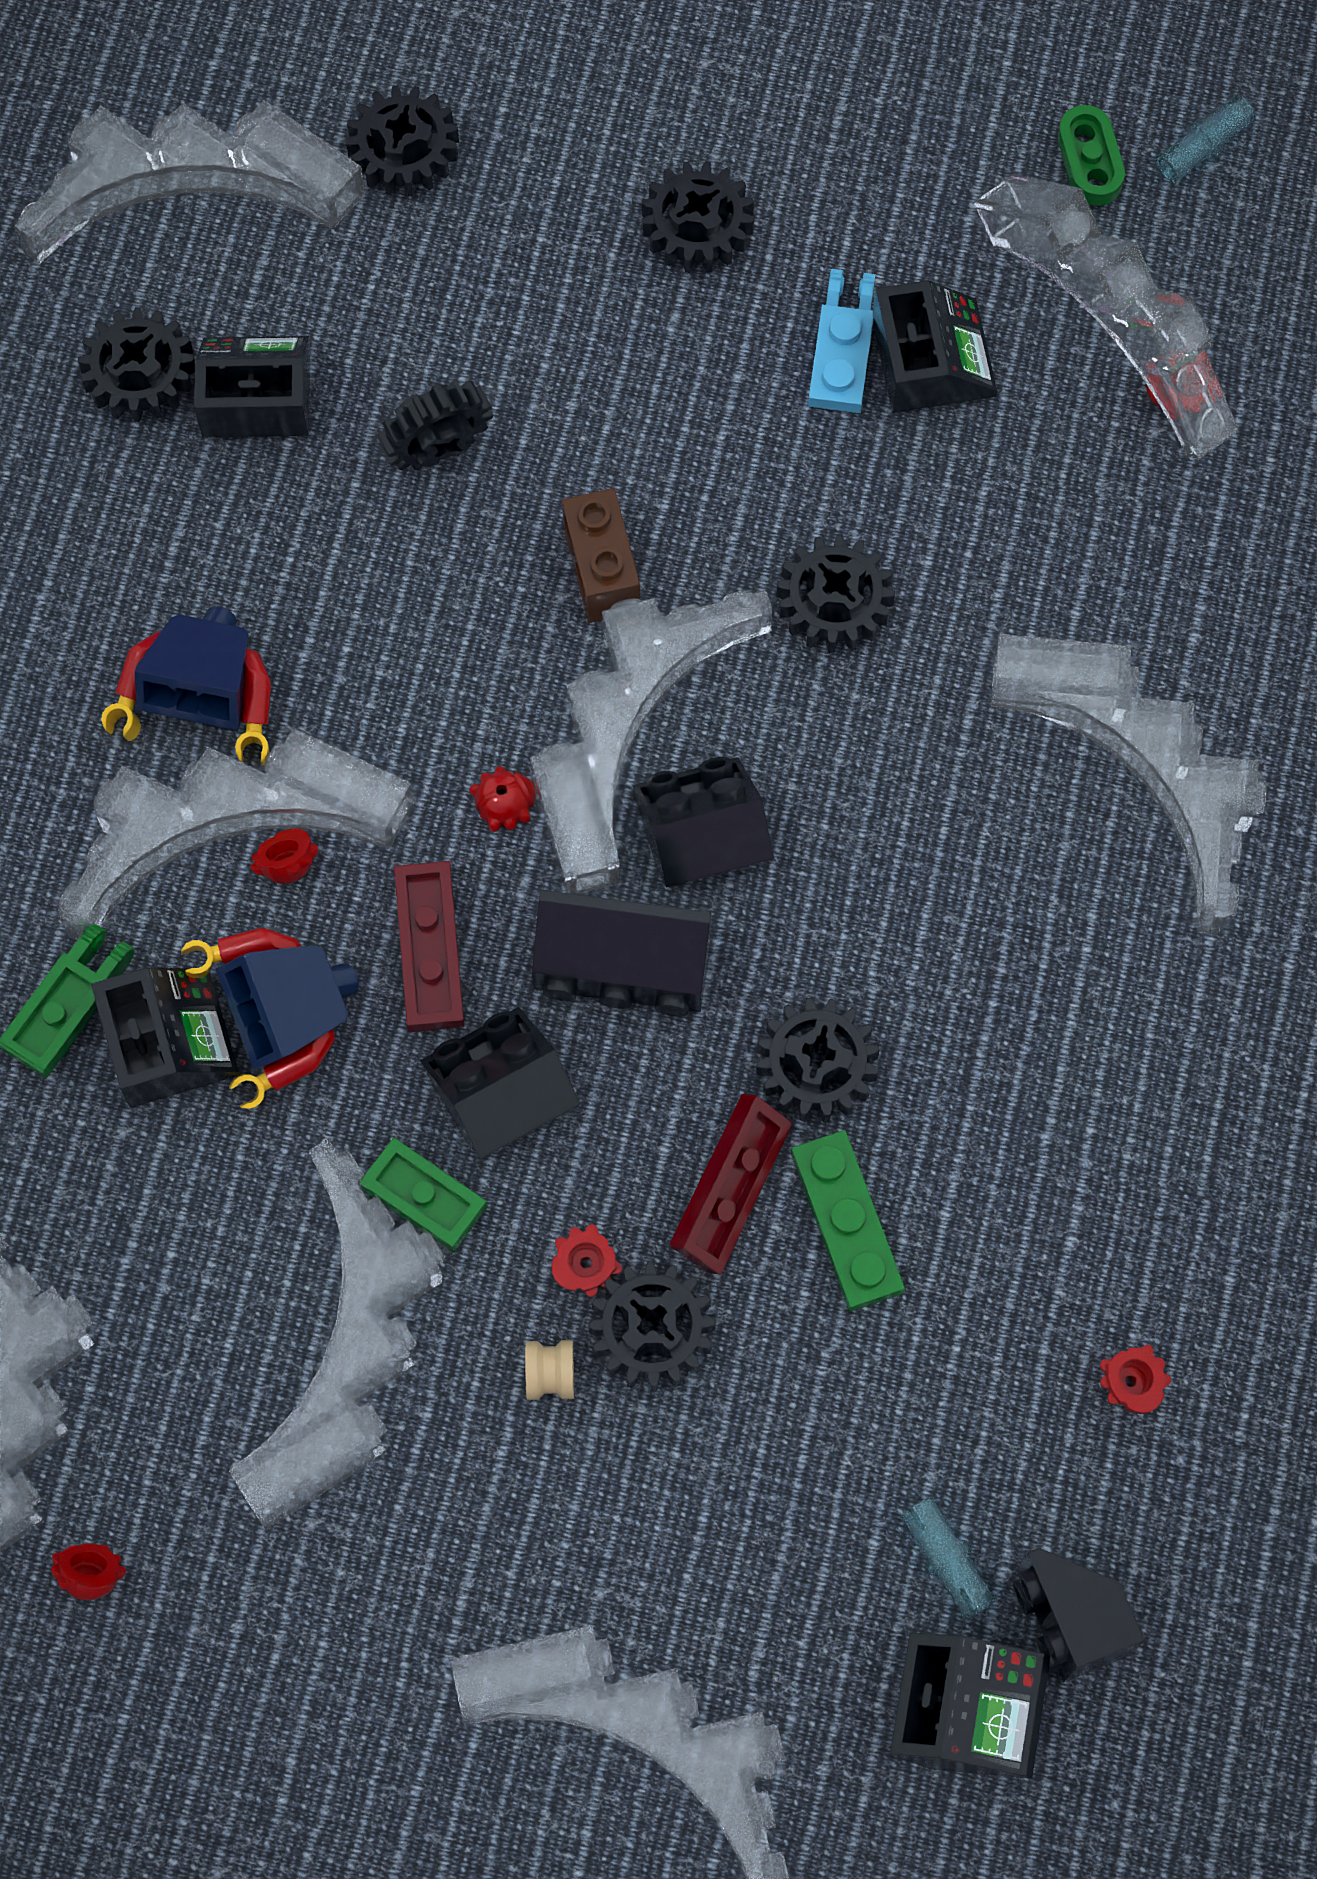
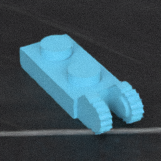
[808,269,876,413]

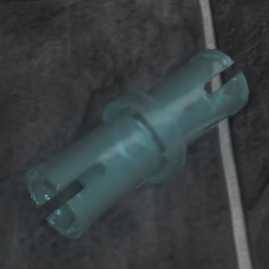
[1156,94,1256,184]
[901,1497,997,1620]

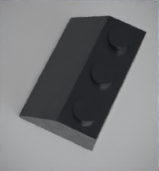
[532,889,711,1016]

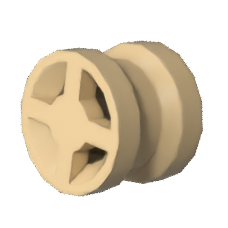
[525,1340,574,1400]

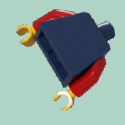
[101,606,271,766]
[181,928,358,1109]

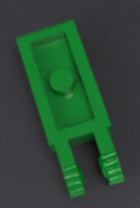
[0,923,135,1079]

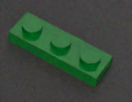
[791,1130,905,1312]

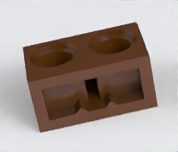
[562,488,641,623]

